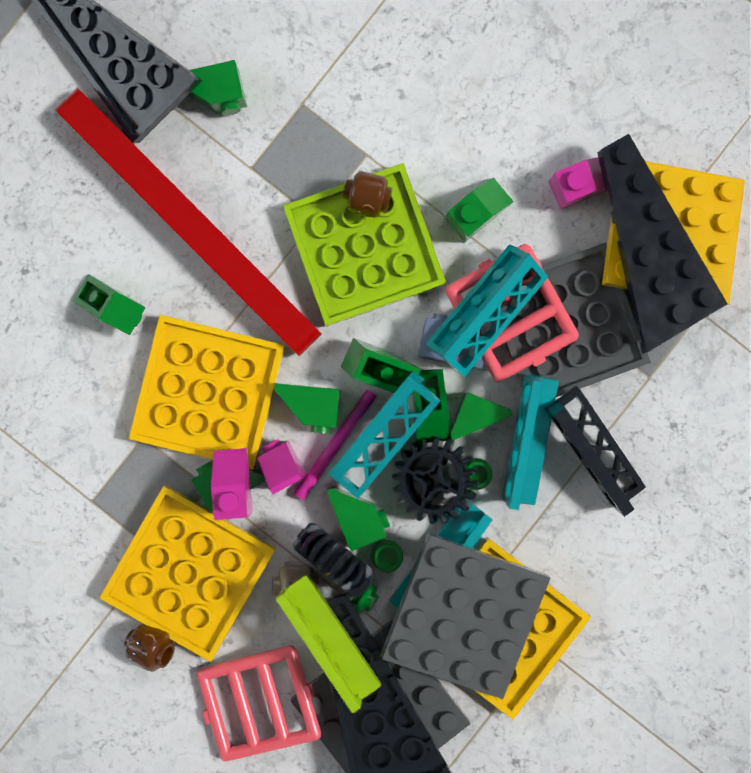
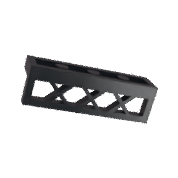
[545,386,646,517]

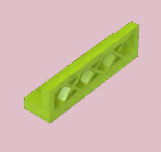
[276,574,381,713]

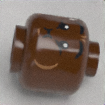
[343,171,393,218]
[124,624,175,672]

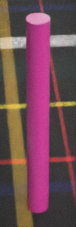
[294,389,377,500]

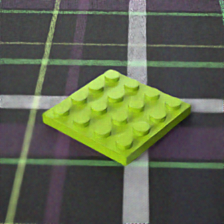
[283,163,447,327]

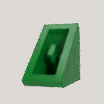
[449,392,513,441]

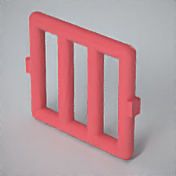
[445,244,579,382]
[196,645,321,762]

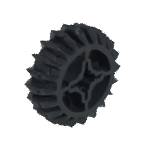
[392,436,480,524]
[293,523,376,597]

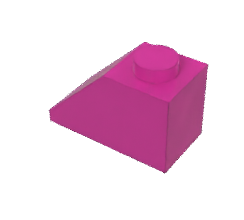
[548,157,606,210]
[258,439,307,495]
[211,448,253,520]

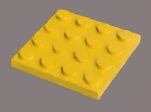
[602,161,745,305]
[129,314,285,470]
[99,485,276,662]
[474,537,591,720]

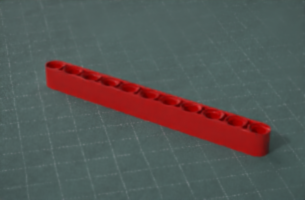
[54,87,322,357]

